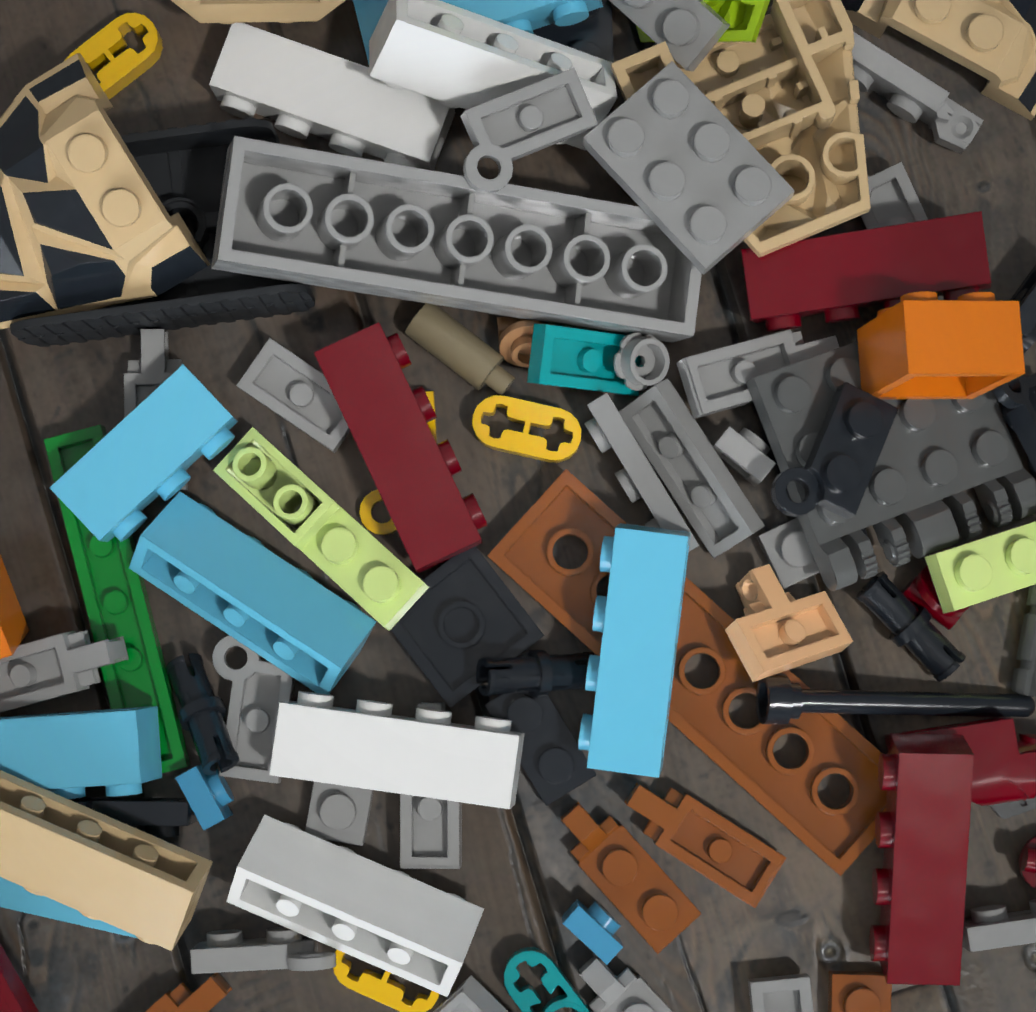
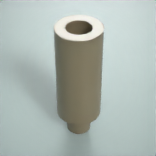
[405,303,515,396]

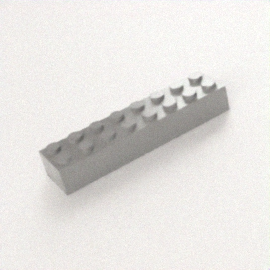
[211,136,702,343]

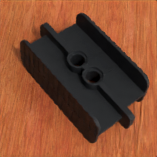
[10,118,315,347]

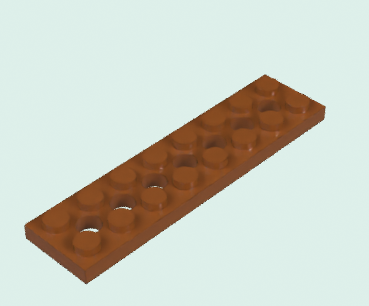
[487,469,887,876]

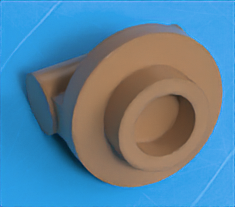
[497,316,556,368]

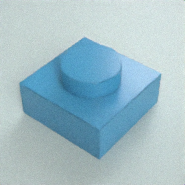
[175,765,234,831]
[562,899,623,965]

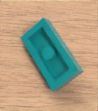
[527,323,640,396]

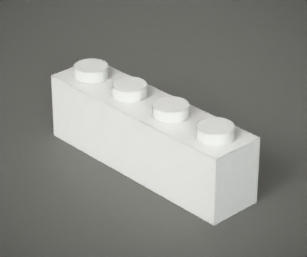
[369,0,617,150]
[209,23,455,171]
[269,691,525,809]
[226,814,484,997]

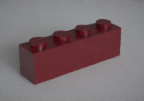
[741,211,991,332]
[314,322,488,573]
[869,733,974,986]

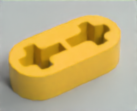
[64,13,163,100]
[472,395,581,463]
[333,950,439,1012]

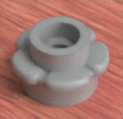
[613,332,670,391]

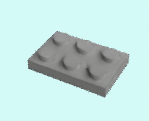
[582,61,795,275]

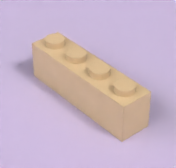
[0,770,213,951]

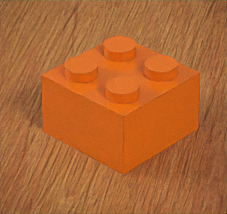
[857,291,1025,399]

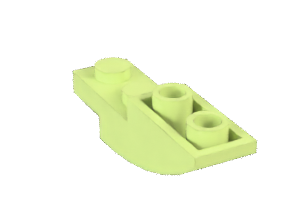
[213,427,429,631]
[925,521,1036,614]

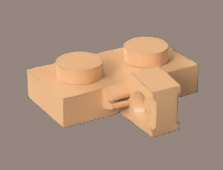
[725,564,853,682]

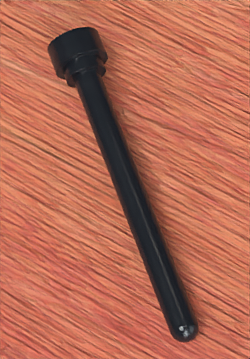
[756,676,1036,725]

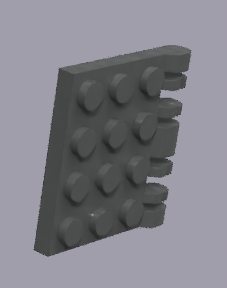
[746,341,1036,591]

